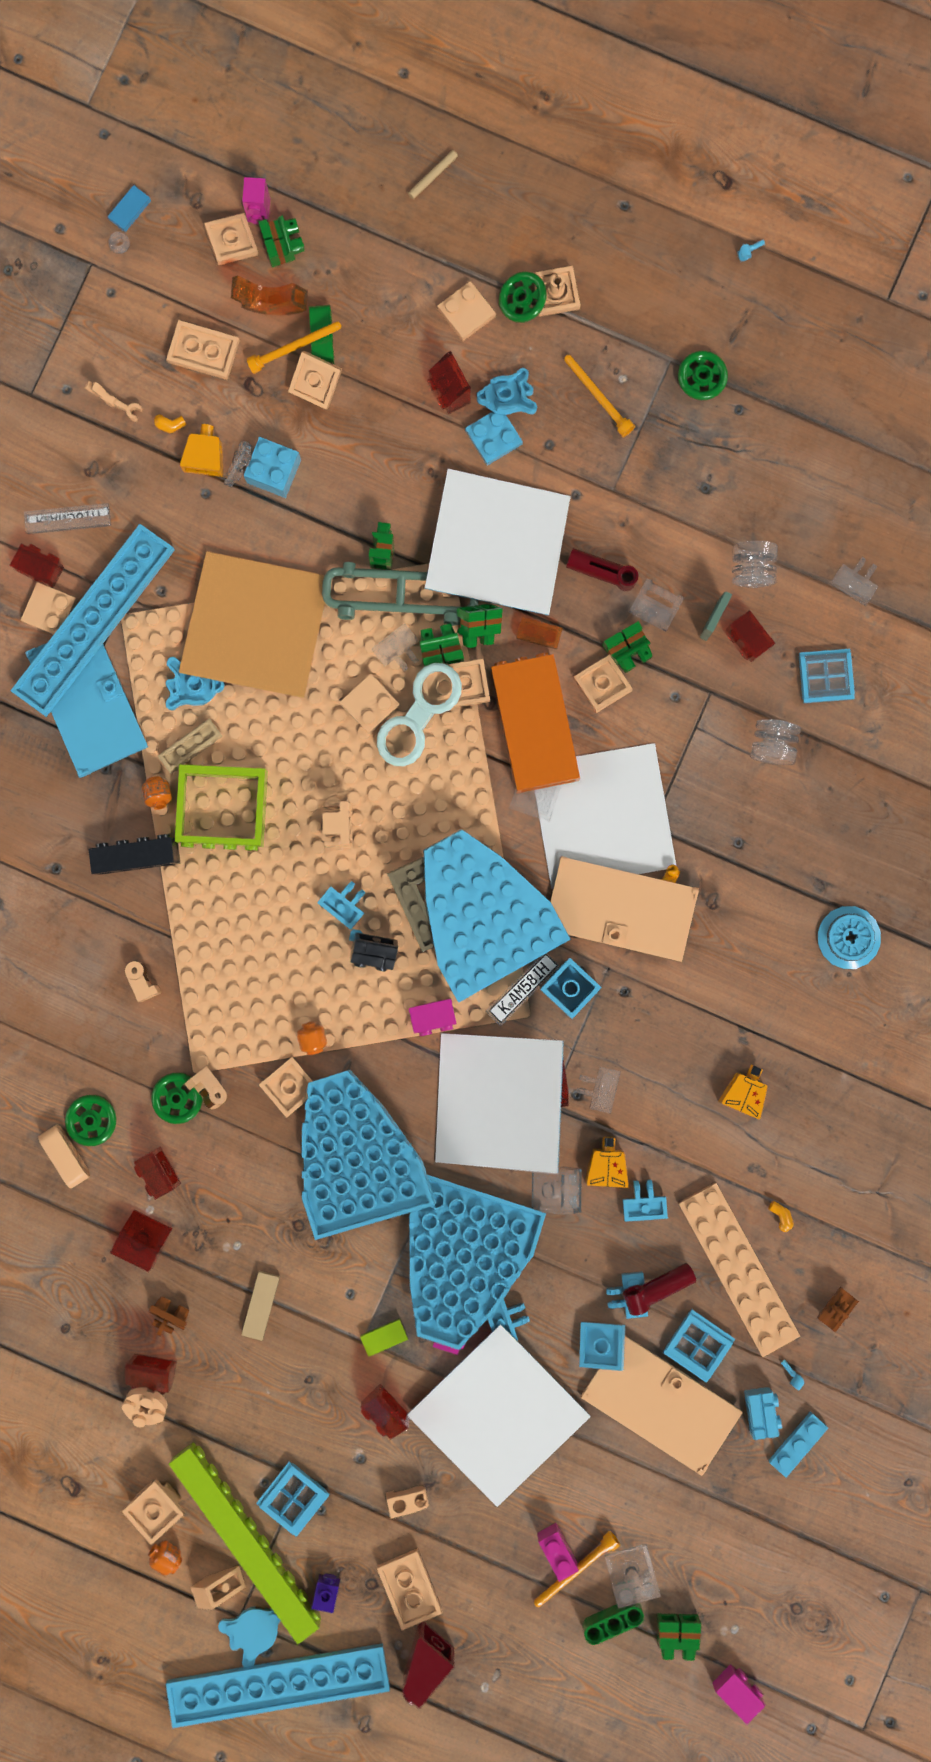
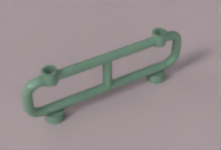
[322,562,479,626]

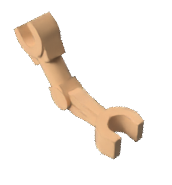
[85,381,143,422]

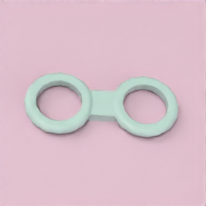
[377,663,462,766]

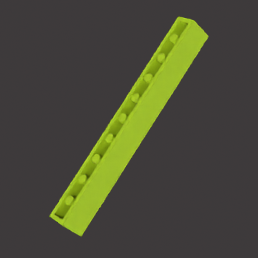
[169,1442,321,1644]

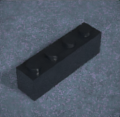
[88,834,181,875]

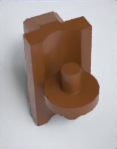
[817,1287,859,1333]
[149,1296,189,1337]

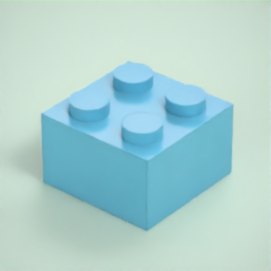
[243,437,301,498]
[540,958,602,1019]

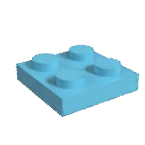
[465,412,523,466]
[579,1322,625,1371]

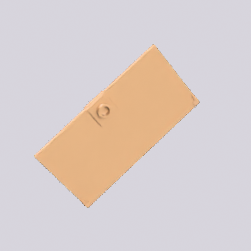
[551,856,699,962]
[580,1336,743,1476]

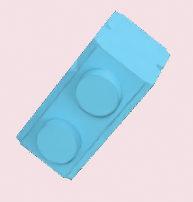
[744,1387,782,1440]

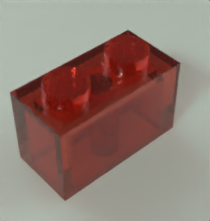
[10,543,64,588]
[726,610,776,663]

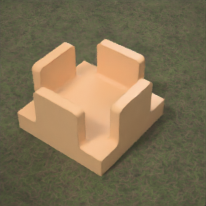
[323,801,352,848]
[122,1479,185,1545]

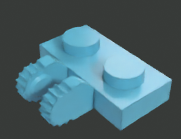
[317,881,365,930]
[622,1180,668,1222]
[606,1271,648,1319]
[488,1299,530,1340]

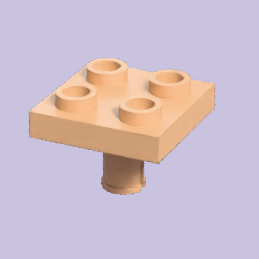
[533,266,580,317]

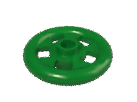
[499,271,547,323]
[678,351,728,400]
[151,1072,203,1124]
[65,1095,116,1146]

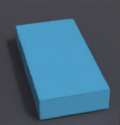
[108,185,151,233]

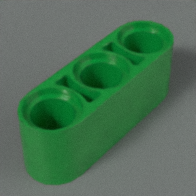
[309,305,334,364]
[583,1598,644,1645]

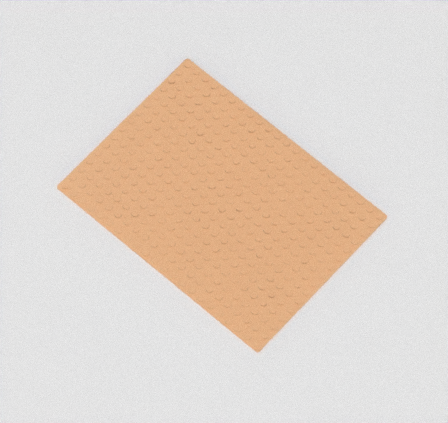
[121,563,530,1073]

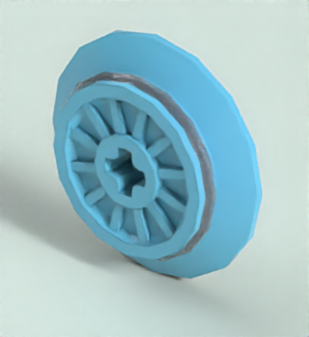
[818,906,881,969]

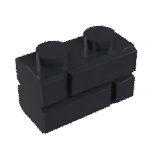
[350,932,398,971]

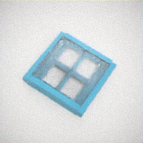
[799,649,855,703]
[663,1309,735,1383]
[256,1461,330,1537]

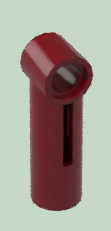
[566,548,639,591]
[623,1263,696,1316]

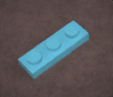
[768,1411,828,1478]

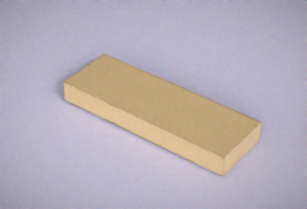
[158,718,223,774]
[242,1270,280,1341]

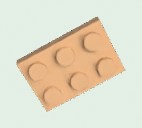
[166,320,240,380]
[420,659,490,708]
[377,1548,442,1630]

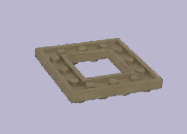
[387,857,434,952]

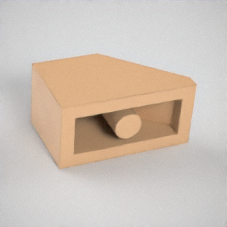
[191,1566,246,1610]

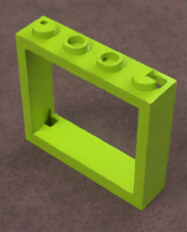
[175,764,268,851]

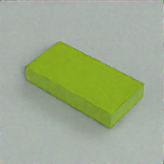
[360,1318,408,1357]

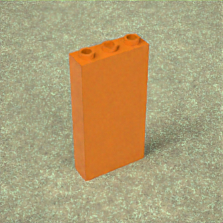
[491,653,580,794]

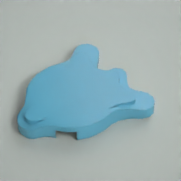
[476,368,537,415]
[165,657,225,711]
[218,1606,280,1667]

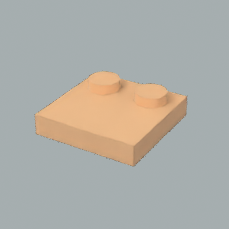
[204,213,258,266]
[437,281,496,341]
[288,351,342,409]
[20,582,78,635]
[574,655,632,713]
[340,674,400,734]
[259,1057,312,1118]

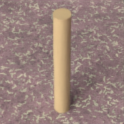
[408,150,458,200]

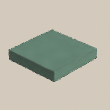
[700,591,733,641]

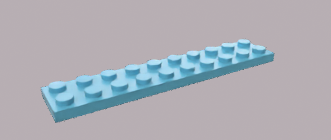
[10,524,175,717]
[166,1643,390,1728]

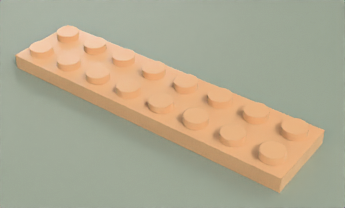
[678,1182,800,1357]

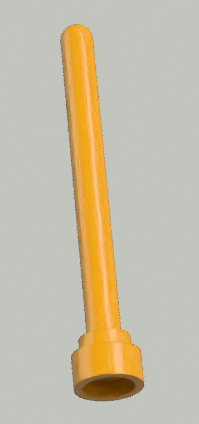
[247,322,341,374]
[564,355,635,437]
[534,1531,621,1607]

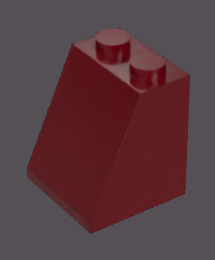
[402,1621,454,1709]

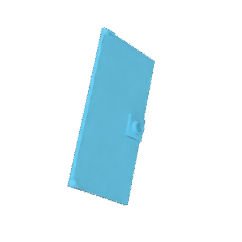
[25,643,148,778]

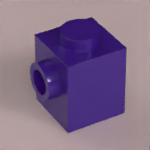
[312,1573,340,1613]

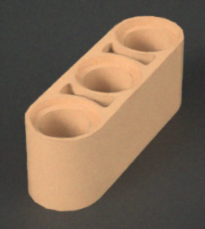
[38,1124,91,1189]

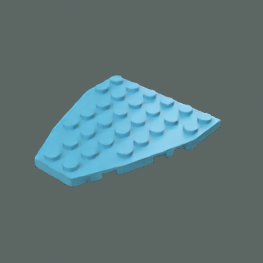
[423,829,571,1003]
[302,1070,436,1240]
[409,1175,546,1350]

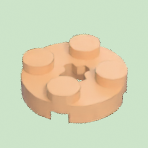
[122,1387,167,1428]

